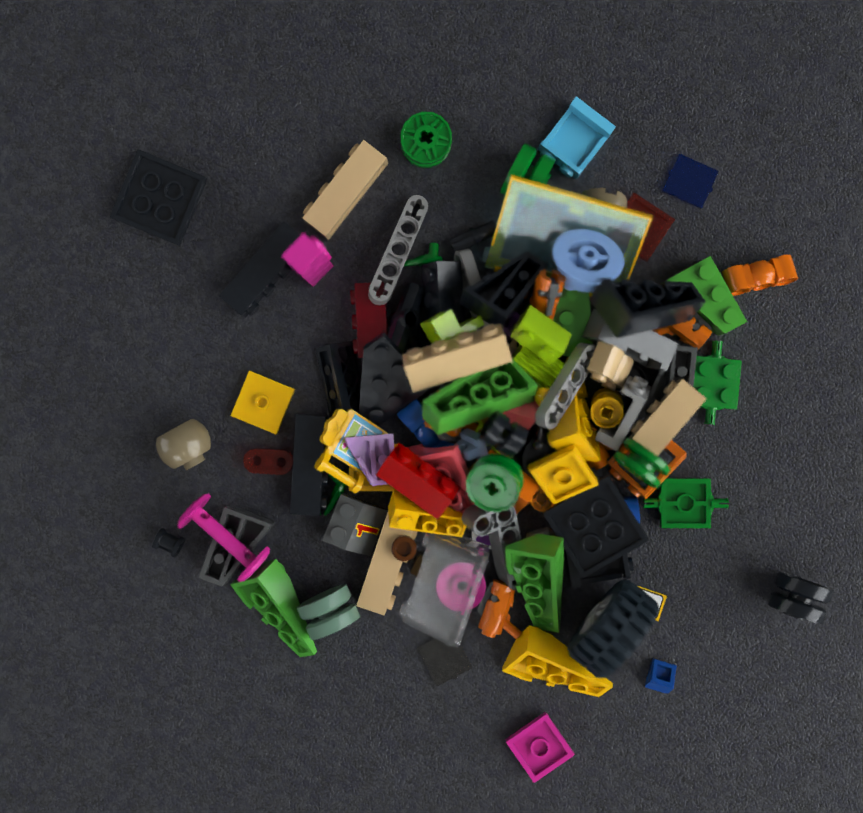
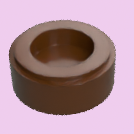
[392,535,417,561]

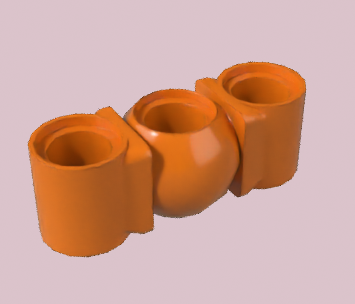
[722,254,798,296]

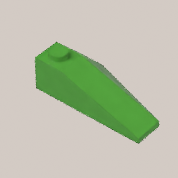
[505,533,564,633]
[230,559,317,657]

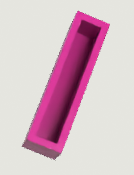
[282,233,333,287]

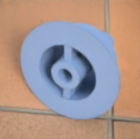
[552,229,624,292]

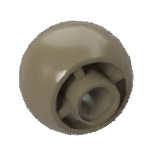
[156,418,211,470]

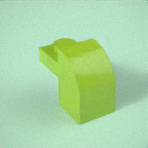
[421,309,485,344]

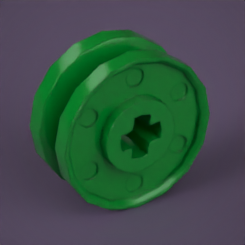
[401,112,452,168]
[613,438,671,489]
[466,453,524,512]

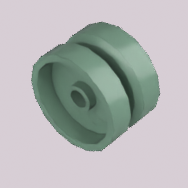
[296,584,361,640]

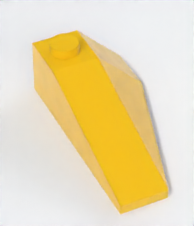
[547,357,601,462]
[502,625,613,697]

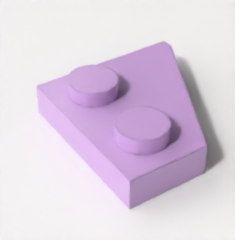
[344,433,394,486]

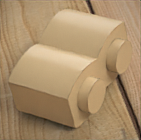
[587,341,634,391]

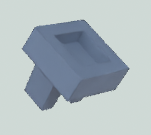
[455,428,488,461]

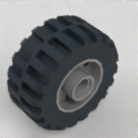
[567,579,659,678]

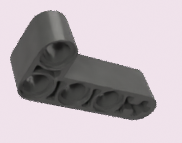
[462,504,521,591]

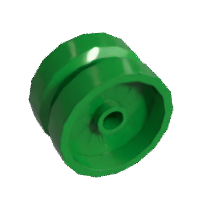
[500,143,556,209]

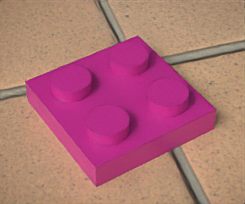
[505,711,575,783]

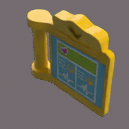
[314,409,388,494]

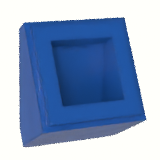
[645,659,677,694]

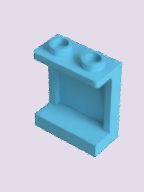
[538,96,616,179]

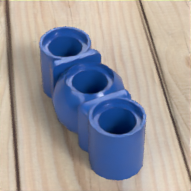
[397,399,454,448]

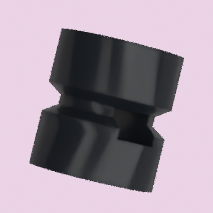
[479,410,528,458]

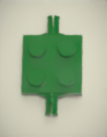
[693,341,742,425]
[642,478,729,528]

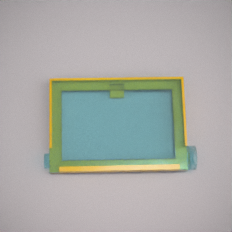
[481,175,652,297]

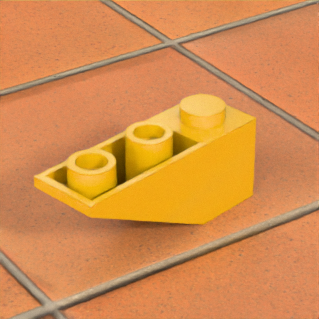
[388,489,466,537]

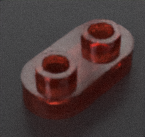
[243,448,293,475]

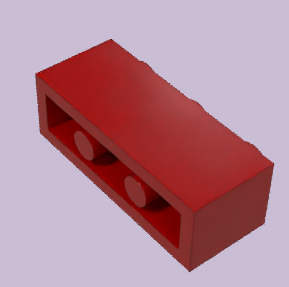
[376,443,461,519]

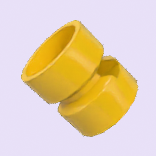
[590,388,624,429]

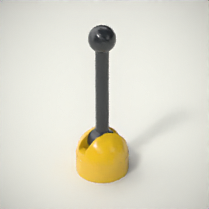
[533,388,549,450]

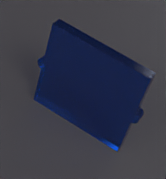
[662,154,719,209]

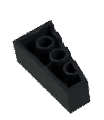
[589,278,706,338]

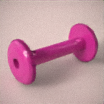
[178,494,270,582]

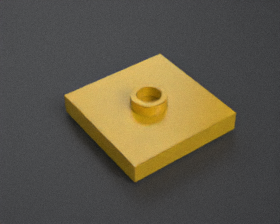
[231,371,295,434]
[528,444,598,505]

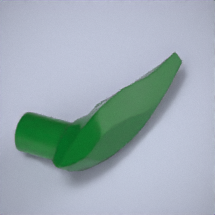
[404,243,443,266]
[323,474,347,516]

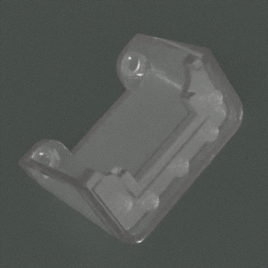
[399,533,489,648]

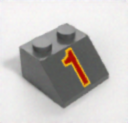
[322,492,388,556]

